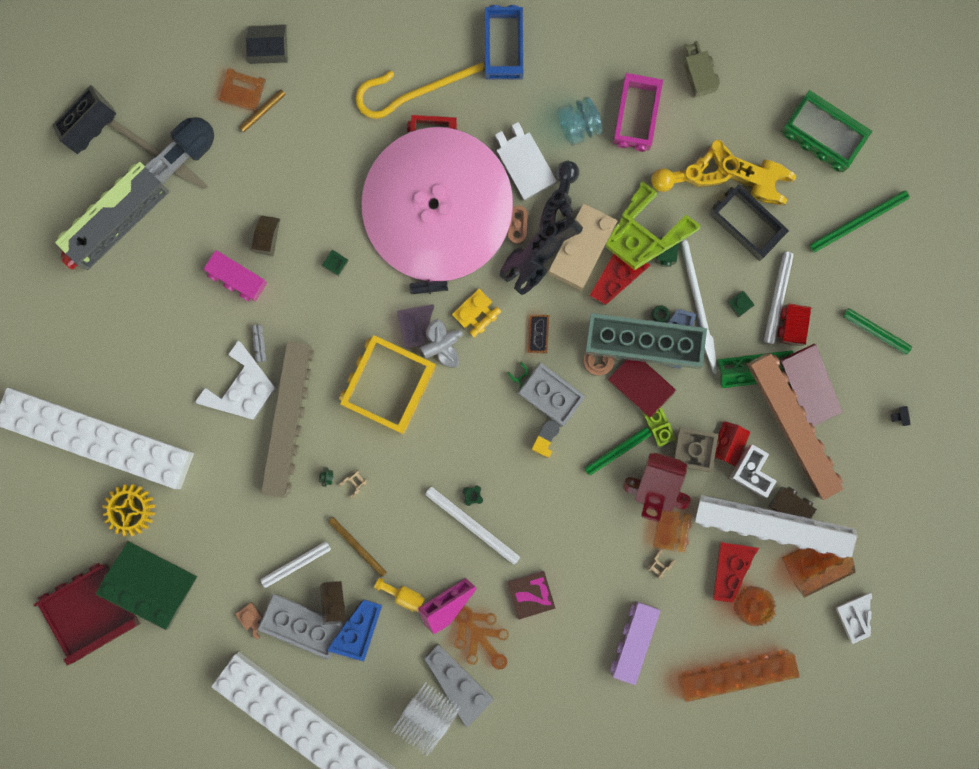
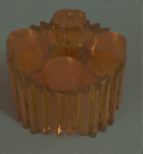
[733,586,776,627]

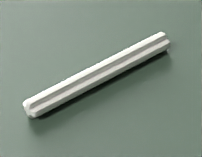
[764,252,794,344]

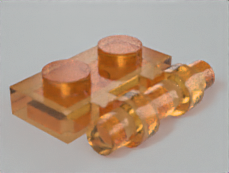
[653,510,692,553]

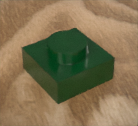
[322,250,349,277]
[727,290,755,317]

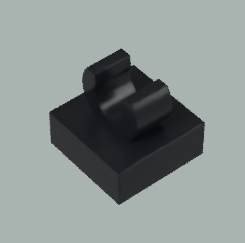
[891,406,911,426]

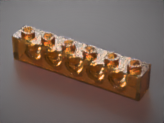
[678,649,800,702]

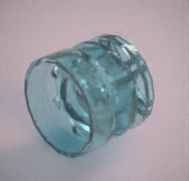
[557,96,603,146]

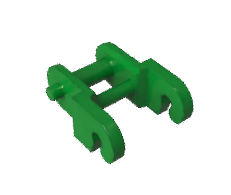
[507,361,530,388]

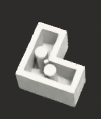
[729,444,776,498]

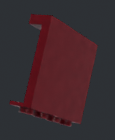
[33,563,140,666]

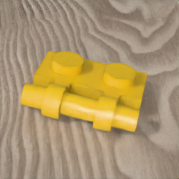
[452,289,502,338]

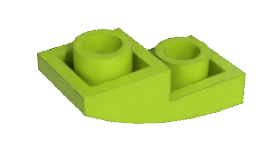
[642,407,676,447]

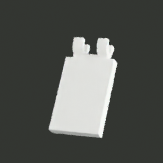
[495,122,557,200]

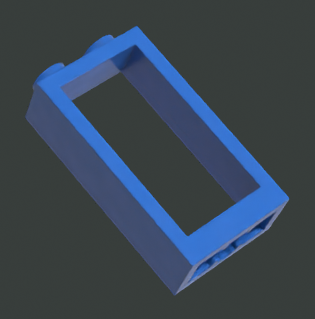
[485,5,523,79]

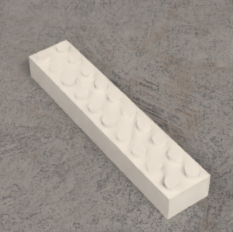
[0,388,194,489]
[212,652,395,769]

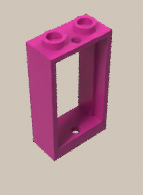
[612,73,663,152]

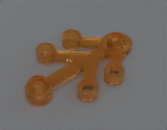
[454,606,509,670]

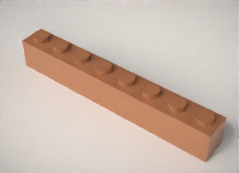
[747,353,844,500]

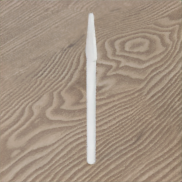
[681,239,717,374]

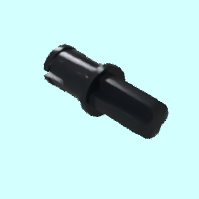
[410,279,448,294]

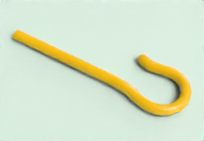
[355,62,485,119]

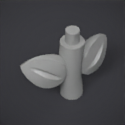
[418,319,463,368]

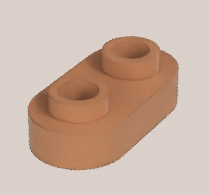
[508,205,528,244]

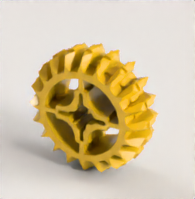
[102,484,156,536]

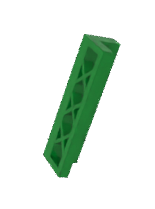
[717,350,794,388]

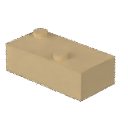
[548,203,618,291]

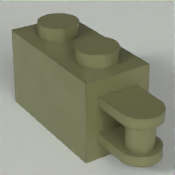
[683,41,720,98]

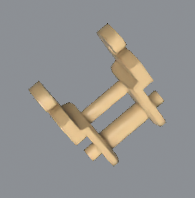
[339,470,368,499]
[648,549,676,579]

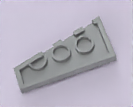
[425,644,494,727]

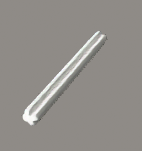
[425,487,520,565]

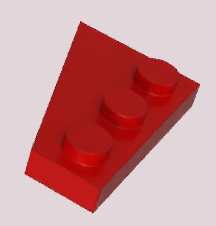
[589,254,651,306]
[712,542,759,603]

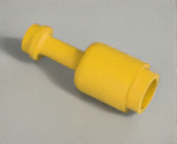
[374,578,425,612]

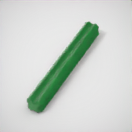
[843,308,912,355]
[584,427,652,475]

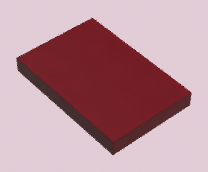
[608,360,677,419]

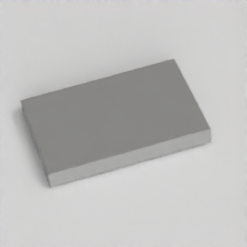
[517,362,586,427]

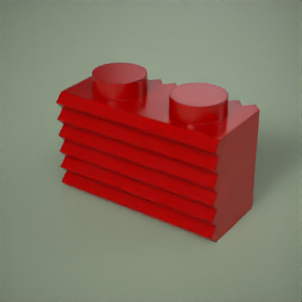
[777,303,812,346]

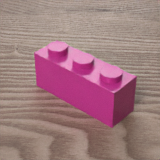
[204,250,268,302]

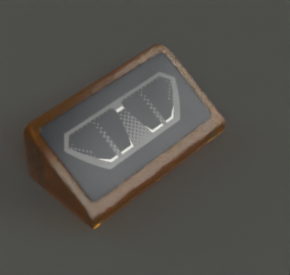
[528,315,550,354]

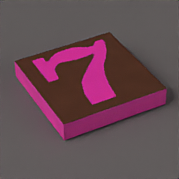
[507,571,556,620]

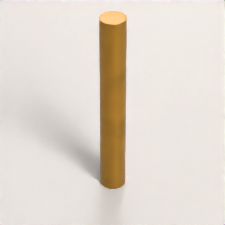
[239,89,286,133]

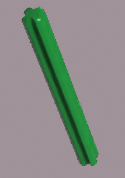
[809,190,910,253]

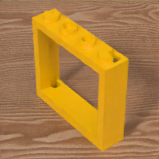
[339,335,436,435]

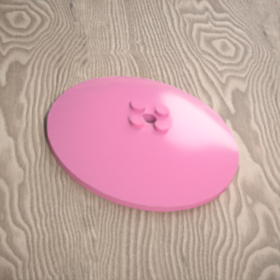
[362,127,513,281]

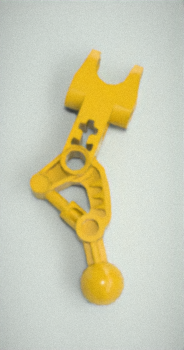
[651,140,797,206]

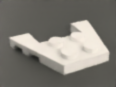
[196,341,276,420]

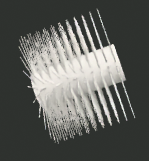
[392,682,460,756]

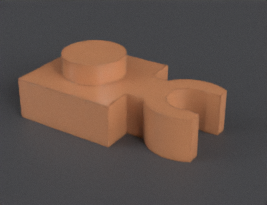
[235,602,263,639]

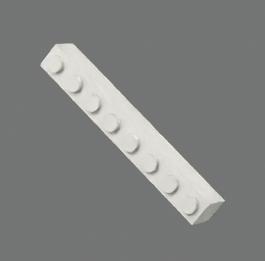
[695,495,857,558]

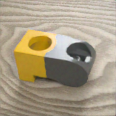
[531,421,560,458]

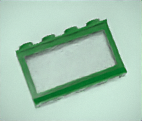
[780,90,873,173]

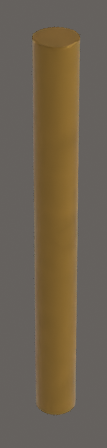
[328,517,387,577]

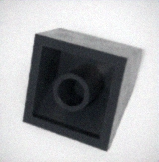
[246,25,288,64]

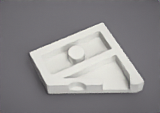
[835,592,872,644]

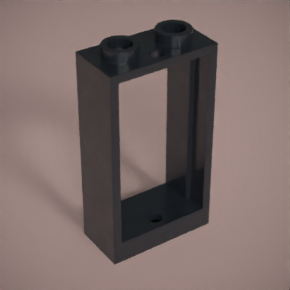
[710,184,789,261]

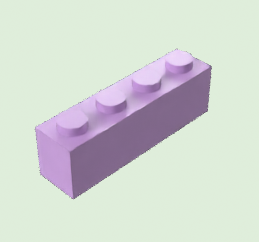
[610,601,661,685]

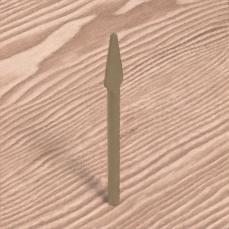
[108,120,207,188]

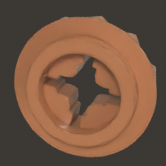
[584,354,614,375]

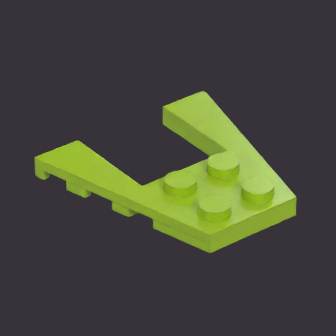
[606,181,701,270]

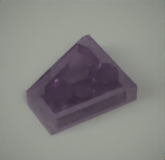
[397,304,434,349]

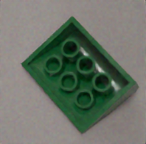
[96,541,198,630]

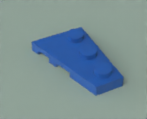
[326,599,382,662]

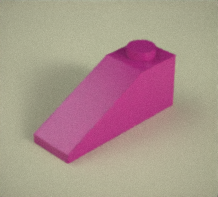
[418,578,476,634]

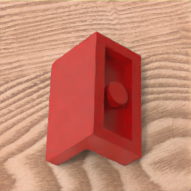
[715,421,750,467]

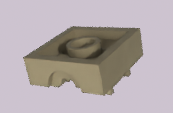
[675,428,718,473]

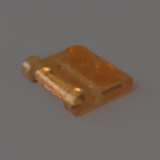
[219,68,266,112]

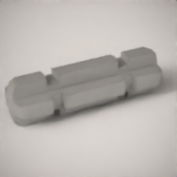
[251,325,267,362]

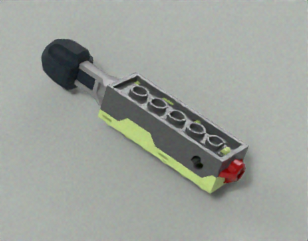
[55,117,214,270]

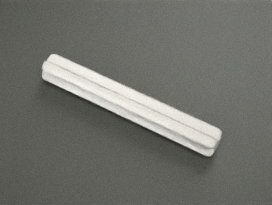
[261,542,331,588]

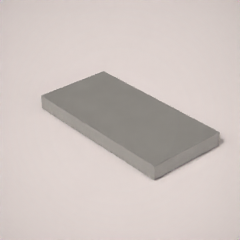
[257,593,345,660]

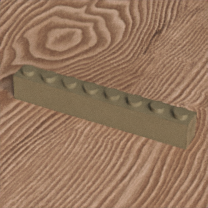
[261,341,315,498]

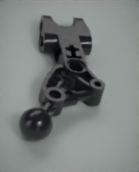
[499,160,583,295]

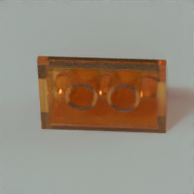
[782,548,856,598]

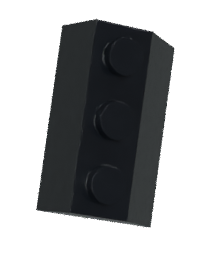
[52,85,116,155]

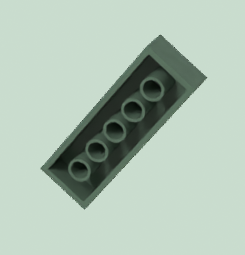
[585,313,707,369]

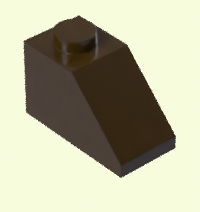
[251,215,280,256]

